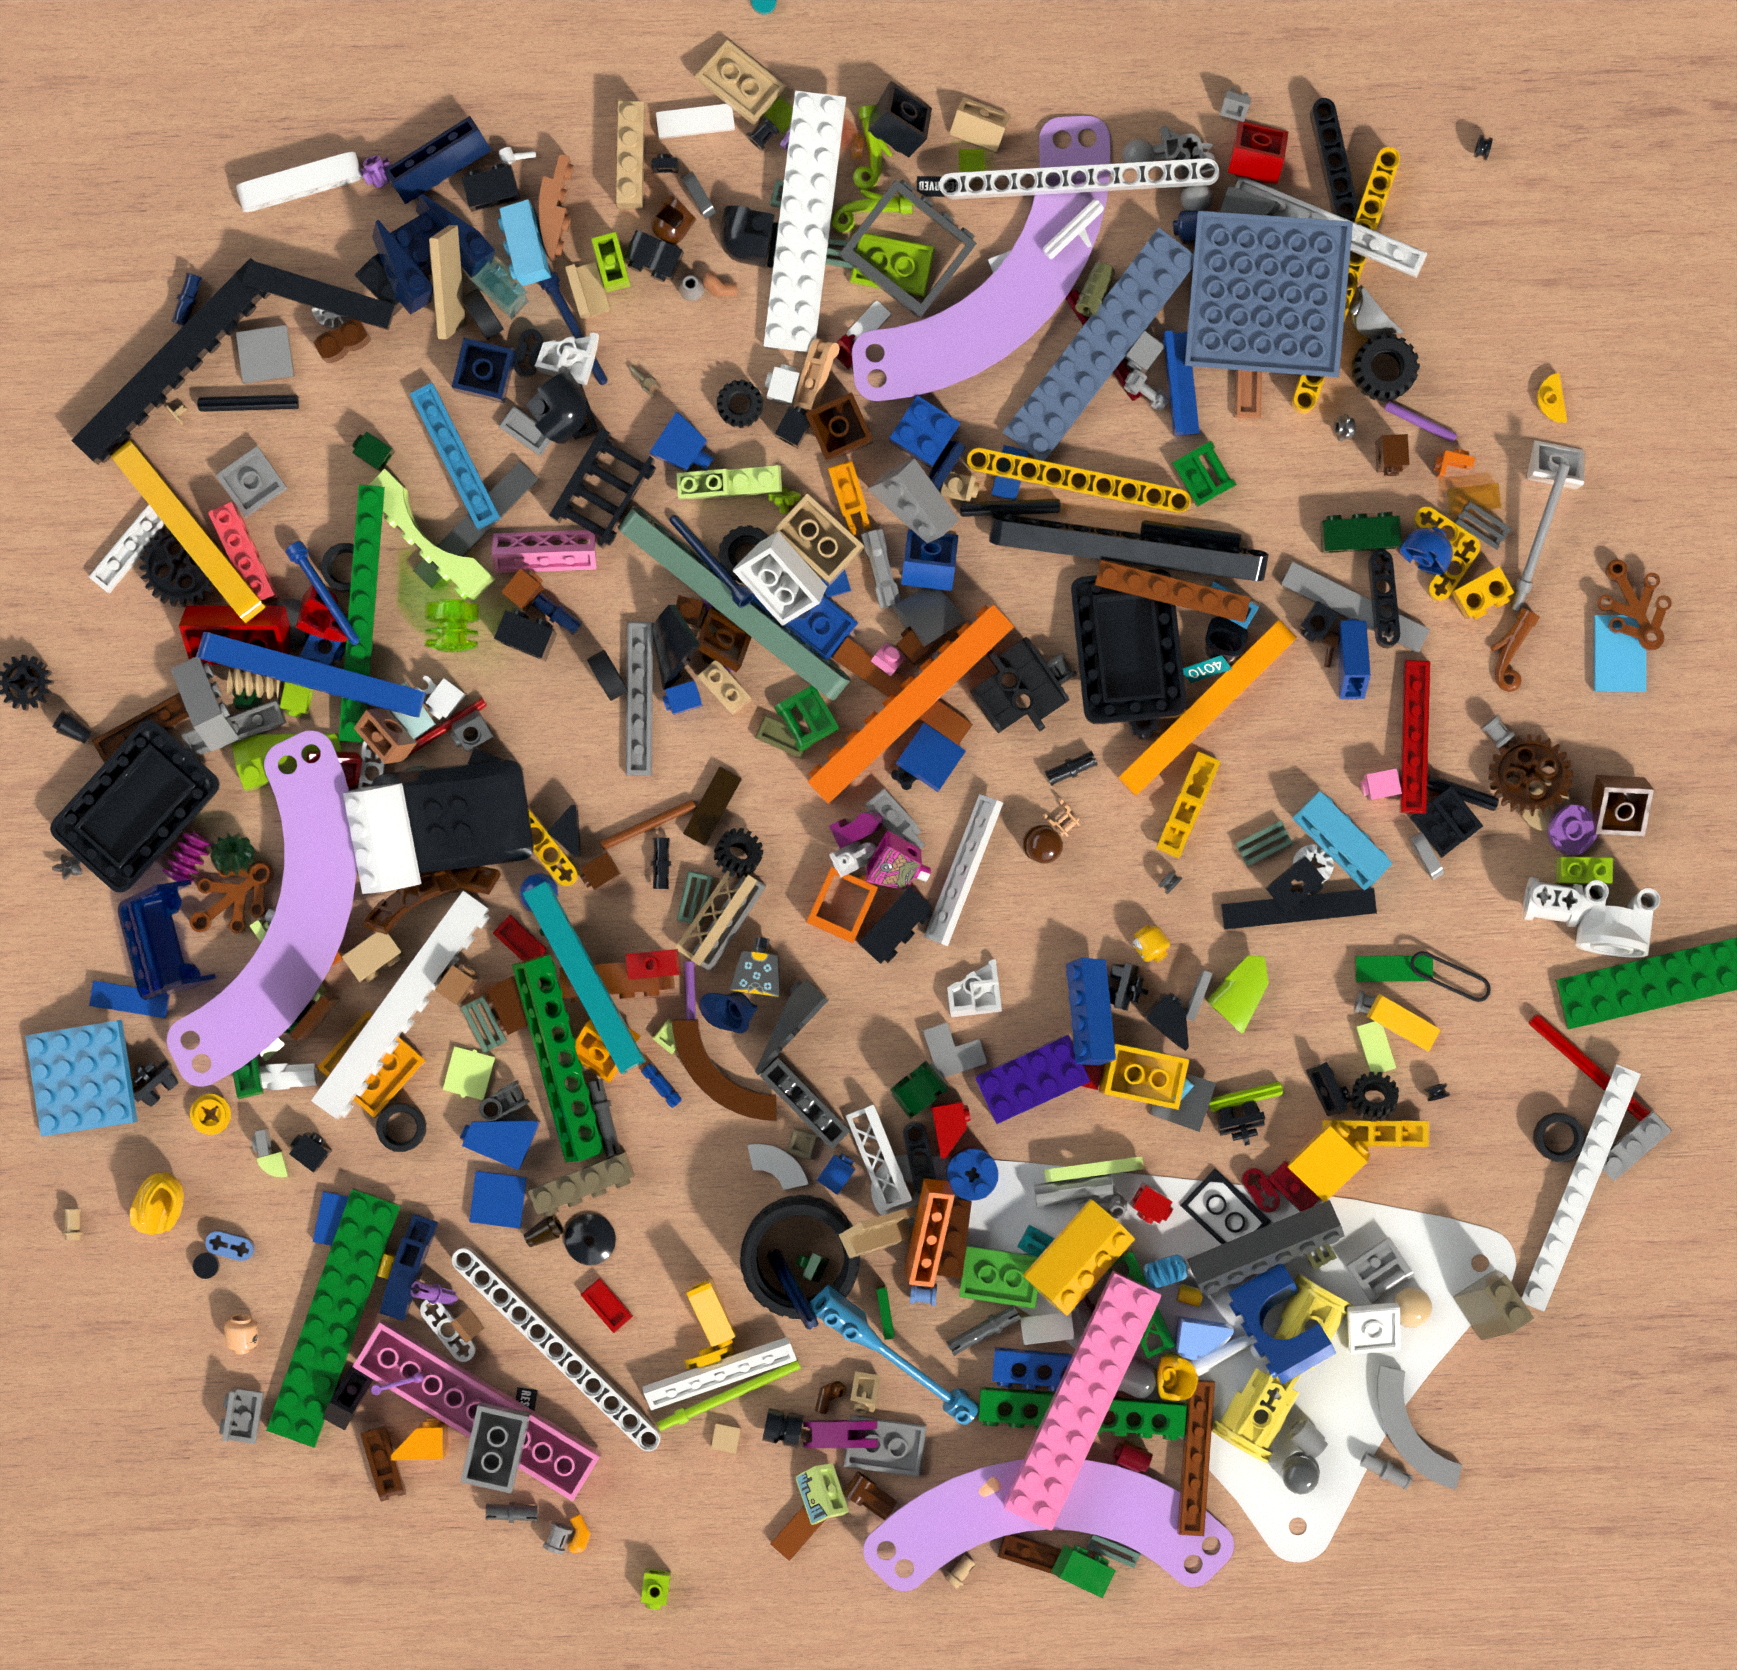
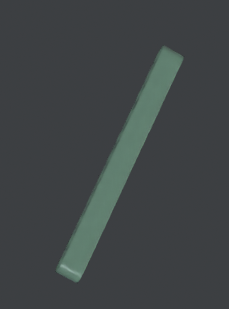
[618,506,851,700]

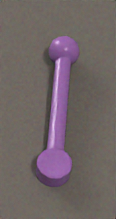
[371,1373,423,1395]

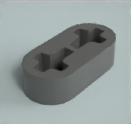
[681,172,716,219]

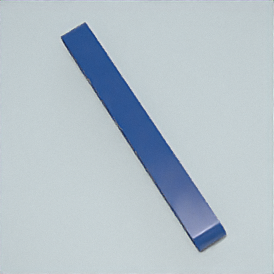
[196,632,426,718]

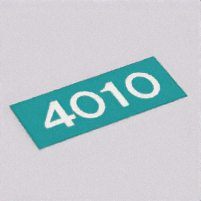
[1183,655,1232,683]

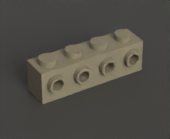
[528,1151,635,1217]

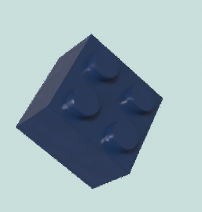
[452,338,516,403]

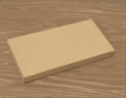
[429,225,466,339]

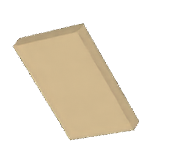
[695,39,786,125]

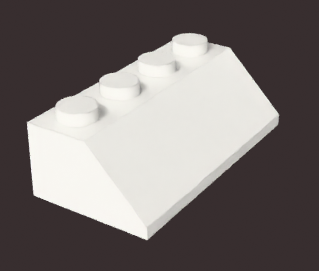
[343,783,421,894]

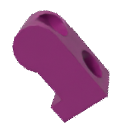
[829,810,883,849]

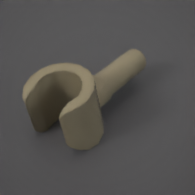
[629,365,661,396]

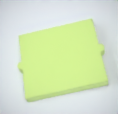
[443,1046,495,1101]

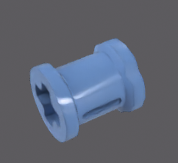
[910,1283,937,1306]

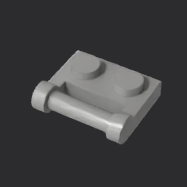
[1346,1237,1414,1304]

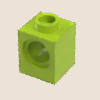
[280,682,314,718]

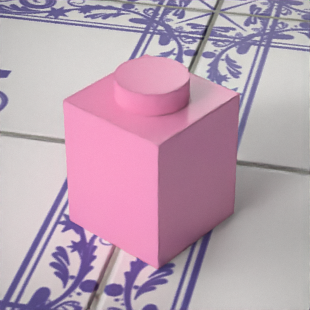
[1361,768,1402,800]

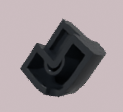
[720,205,775,267]
[526,371,588,444]

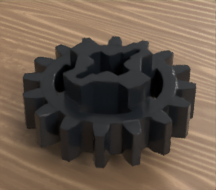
[0,655,54,711]

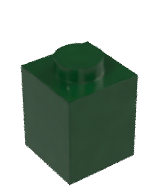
[352,431,395,473]

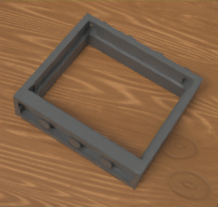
[838,180,977,318]

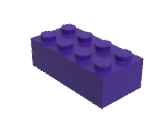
[975,1033,1090,1125]

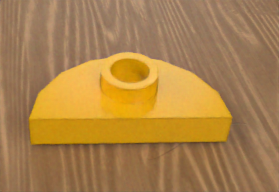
[1537,372,1567,423]
[683,1344,734,1369]

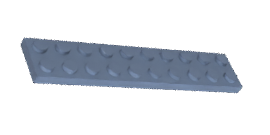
[1003,227,1194,461]

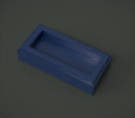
[928,441,966,490]

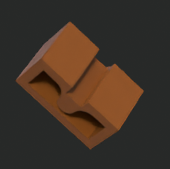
[501,568,545,613]

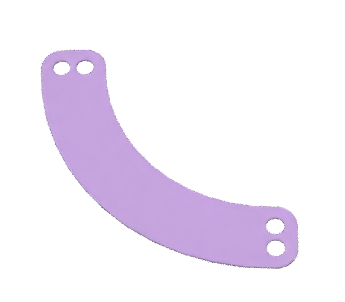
[852,116,1110,401]
[167,731,357,1087]
[863,1459,1234,1591]

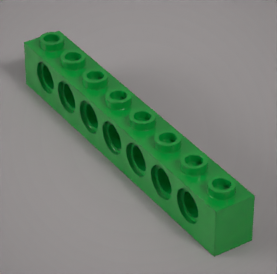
[512,955,604,1162]
[978,1386,1187,1440]

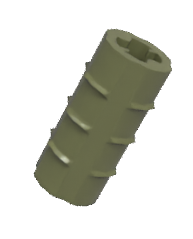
[1075,262,1115,317]

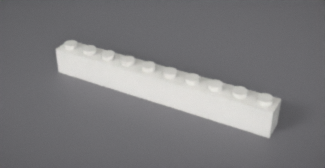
[311,891,490,1120]

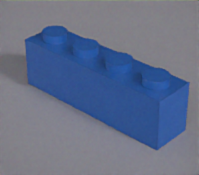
[1066,958,1116,1065]

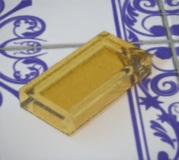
[1446,483,1502,515]

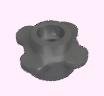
[1334,414,1356,441]

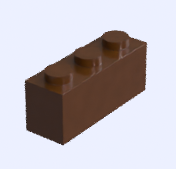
[937,1197,972,1278]

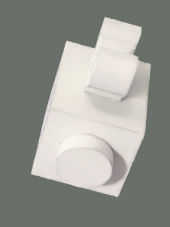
[415,676,467,720]

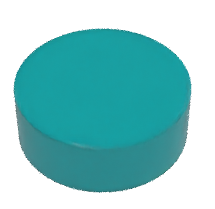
[751,0,777,15]

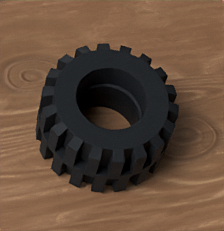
[1352,334,1420,401]

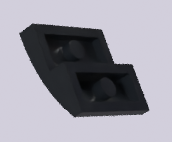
[1409,786,1483,858]

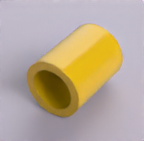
[376,1252,396,1279]
[1176,1284,1203,1307]

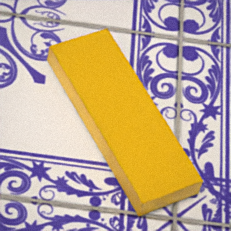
[1366,994,1441,1052]

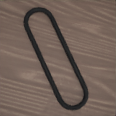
[1410,951,1491,1002]

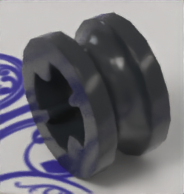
[1474,135,1493,160]
[1424,1083,1450,1102]

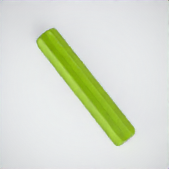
[1209,1081,1283,1112]

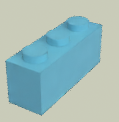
[498,199,551,286]

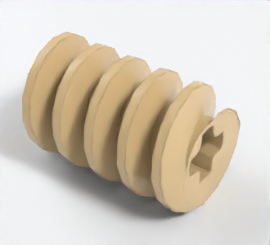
[227,668,281,700]

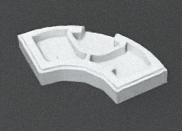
[747,1144,808,1190]

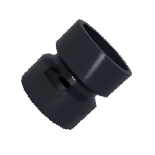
[762,1408,804,1448]

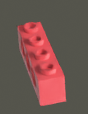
[208,502,278,604]

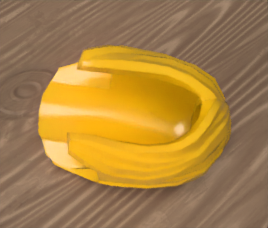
[130,1171,184,1235]

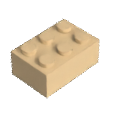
[773,493,864,586]

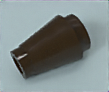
[524,1215,564,1247]

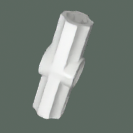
[259,1063,318,1090]

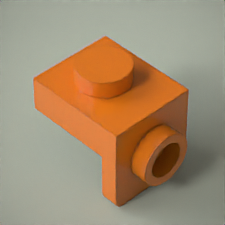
[1434,449,1475,479]

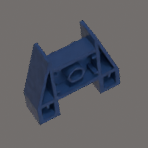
[372,194,495,315]

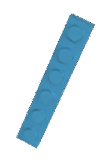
[410,382,501,530]

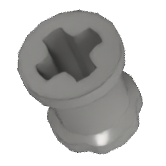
[1481,714,1515,748]
[1354,990,1376,1013]
[543,1521,573,1555]

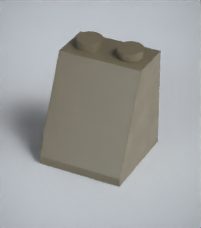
[1453,1269,1534,1340]

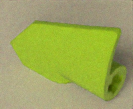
[1206,955,1269,1034]

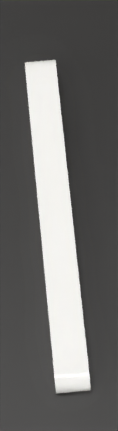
[939,158,1219,200]
[452,1246,661,1451]

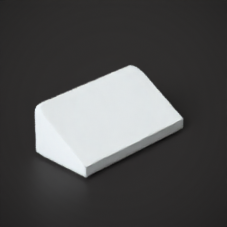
[1020,1312,1075,1345]

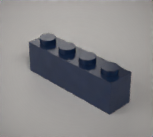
[384,116,491,205]

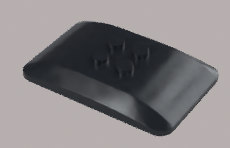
[1071,569,1187,724]
[50,720,220,893]
[371,759,534,873]

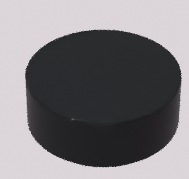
[193,1252,220,1279]

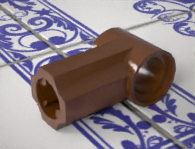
[843,1471,897,1520]

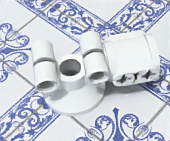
[1523,877,1660,957]

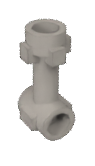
[1124,369,1169,410]
[1078,1195,1128,1219]

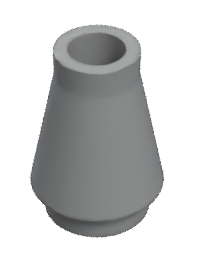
[679,276,704,301]

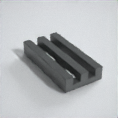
[1454,500,1511,550]

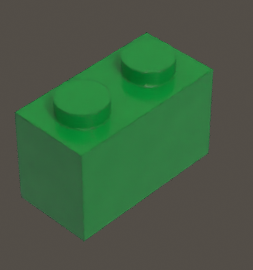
[1051,1544,1116,1598]

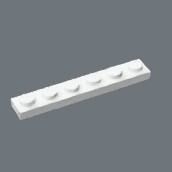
[924,794,1003,946]
[642,1337,797,1410]

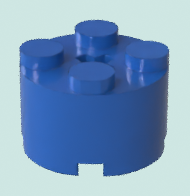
[946,1147,998,1201]

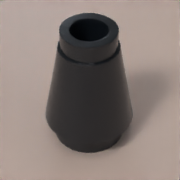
[52,710,92,744]

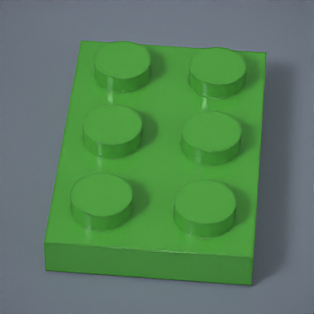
[959,1245,1039,1309]

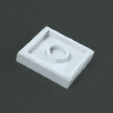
[1347,1302,1401,1355]

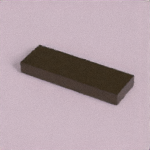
[683,767,742,846]

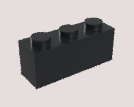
[858,886,932,964]

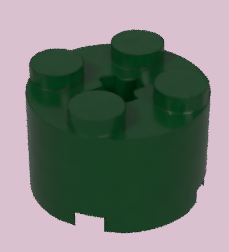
[890,1060,950,1119]

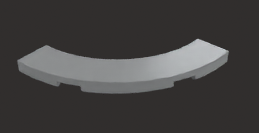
[1376,1365,1462,1490]

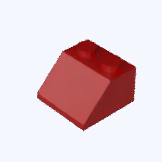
[1228,121,1289,184]
[931,1100,971,1159]

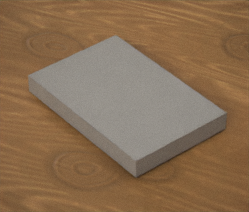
[843,1414,927,1477]

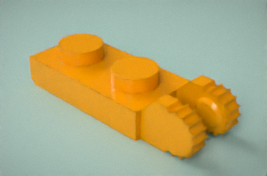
[828,460,872,535]

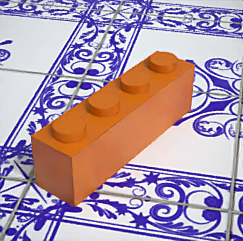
[904,1179,955,1287]

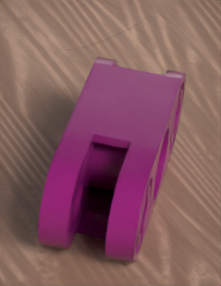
[803,1420,878,1448]

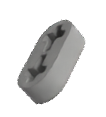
[1409,832,1444,880]

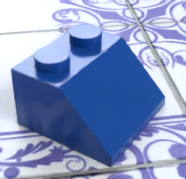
[901,529,959,591]

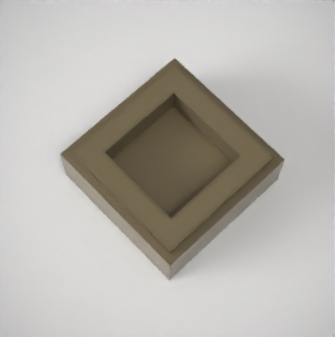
[786,1127,818,1160]

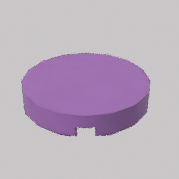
[1548,804,1597,855]

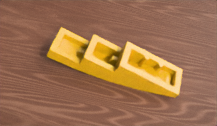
[1155,751,1221,859]
[1322,1120,1430,1147]

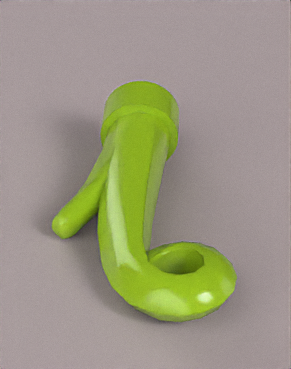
[853,105,892,190]
[832,189,913,232]

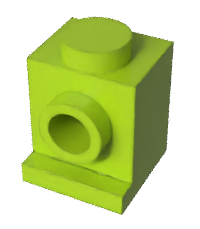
[641,1568,671,1610]

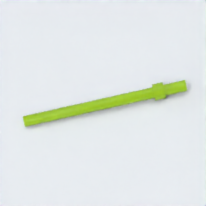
[656,1360,801,1431]

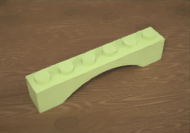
[369,469,496,601]

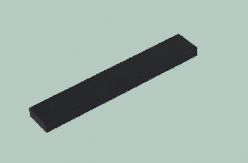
[242,260,396,331]
[1221,888,1377,930]

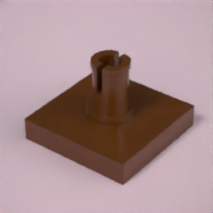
[696,608,752,672]

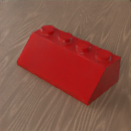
[179,606,290,665]

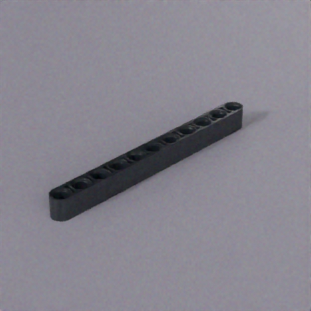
[989,514,1269,581]

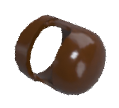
[651,195,696,244]
[1023,825,1063,864]

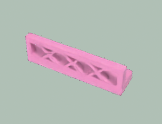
[492,530,597,573]

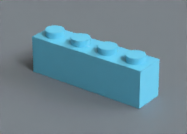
[1292,791,1393,890]

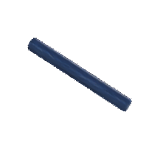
[767,1249,818,1330]

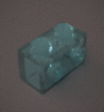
[471,262,529,320]

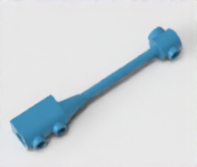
[810,1285,979,1425]

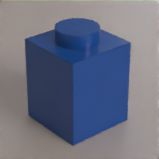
[663,680,703,715]
[817,1153,855,1195]

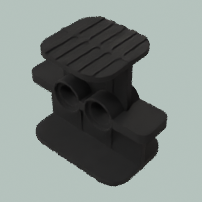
[970,637,1069,734]

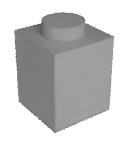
[1125,331,1165,374]

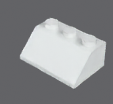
[733,531,827,626]

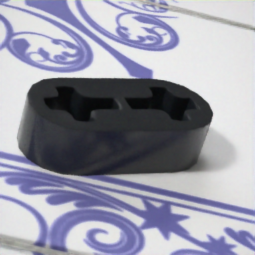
[514,329,543,378]

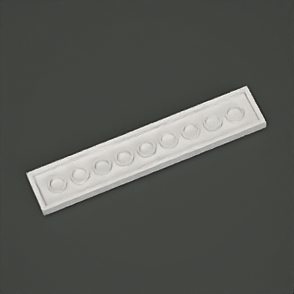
[764,91,846,353]

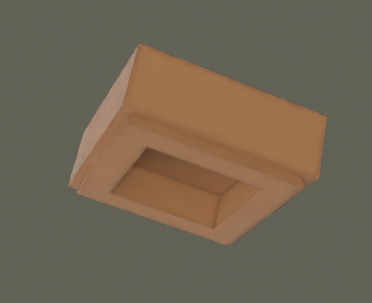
[451,1308,484,1343]

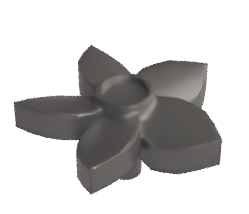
[52,854,83,880]

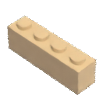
[616,101,646,209]

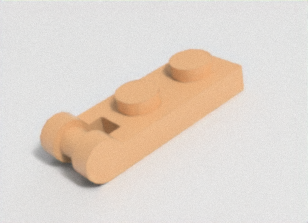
[792,338,839,411]

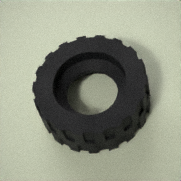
[718,525,769,584]

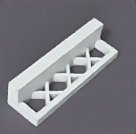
[846,1104,913,1211]

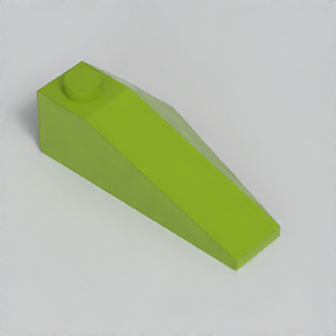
[232,733,343,791]

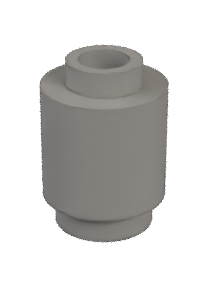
[1290,1420,1328,1458]

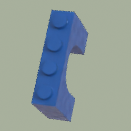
[1229,1264,1336,1384]

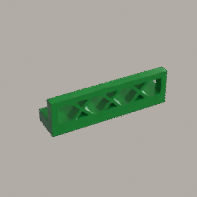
[1107,1249,1175,1359]

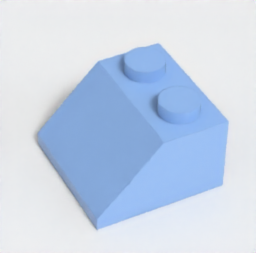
[1174,1316,1234,1359]

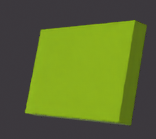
[850,233,935,298]

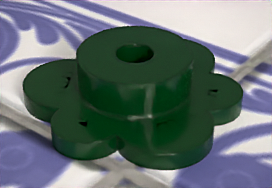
[233,688,262,711]

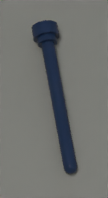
[538,272,608,385]
[669,515,755,608]

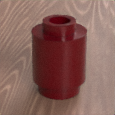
[1113,1440,1153,1473]

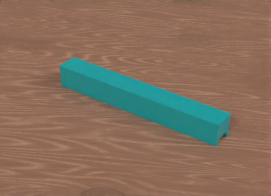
[523,881,646,1075]

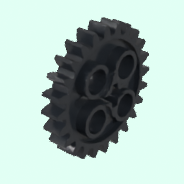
[139,527,218,608]

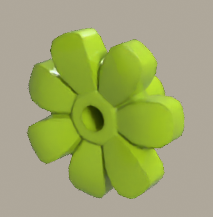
[768,487,801,514]

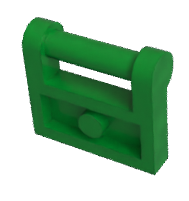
[1172,441,1237,508]
[774,685,839,751]

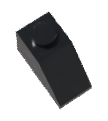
[322,1366,373,1430]

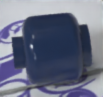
[1173,210,1202,244]

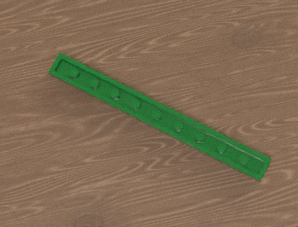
[338,484,385,743]

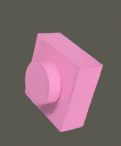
[871,642,906,676]

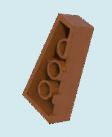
[559,962,675,1003]

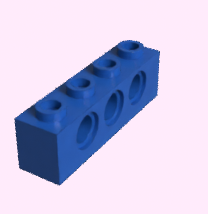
[992,1347,1073,1391]

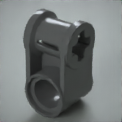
[479,1080,530,1121]

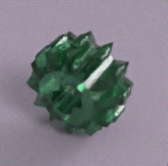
[210,832,255,876]

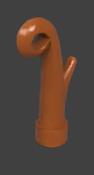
[1491,608,1540,692]

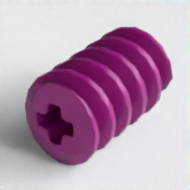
[162,830,215,887]

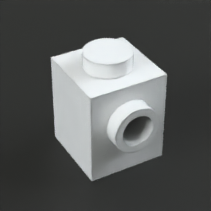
[765,364,800,406]

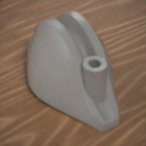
[1349,285,1404,338]

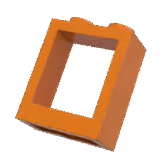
[806,866,878,943]

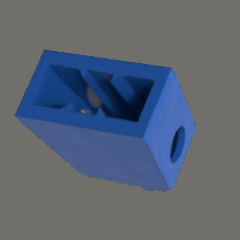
[649,412,714,472]

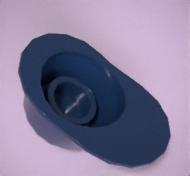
[700,992,757,1034]

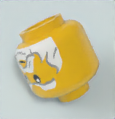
[1133,924,1170,963]

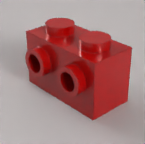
[1129,1182,1174,1224]

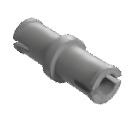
[1360,1451,1413,1490]

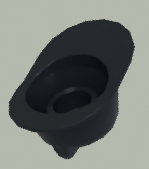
[1205,616,1248,664]

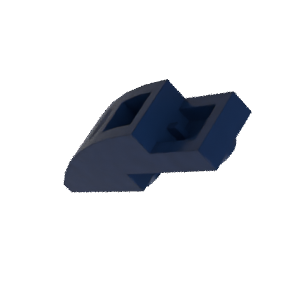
[380,1214,439,1322]

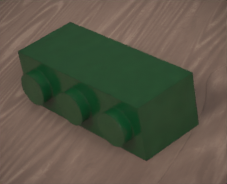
[1320,512,1402,554]

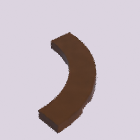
[363,866,501,935]
[672,1019,777,1121]

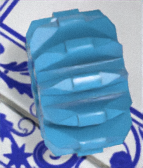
[1143,1254,1188,1289]

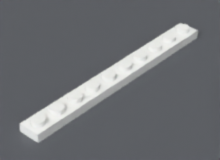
[1521,1064,1641,1312]

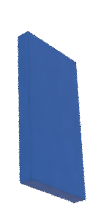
[753,595,858,660]

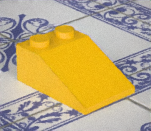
[1098,1043,1189,1110]

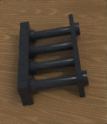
[549,428,656,549]

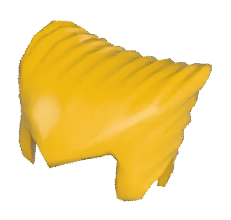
[1157,1352,1198,1401]

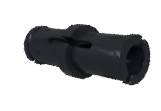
[1045,750,1098,786]
[651,838,671,889]

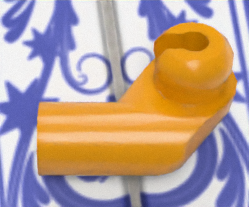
[568,1513,590,1553]

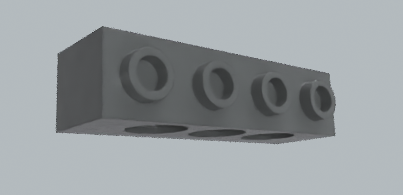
[760,1057,850,1149]

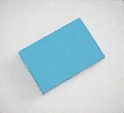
[1594,615,1646,692]

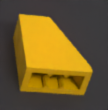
[686,1278,736,1349]

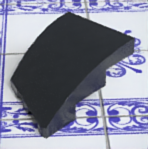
[653,604,701,690]

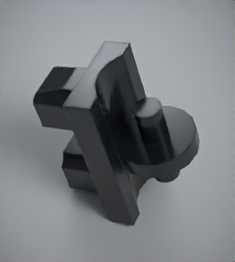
[1109,963,1149,1011]
[132,1059,179,1107]
[1218,1101,1265,1146]

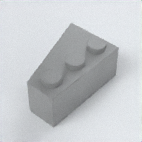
[867,458,959,543]
[171,657,239,752]

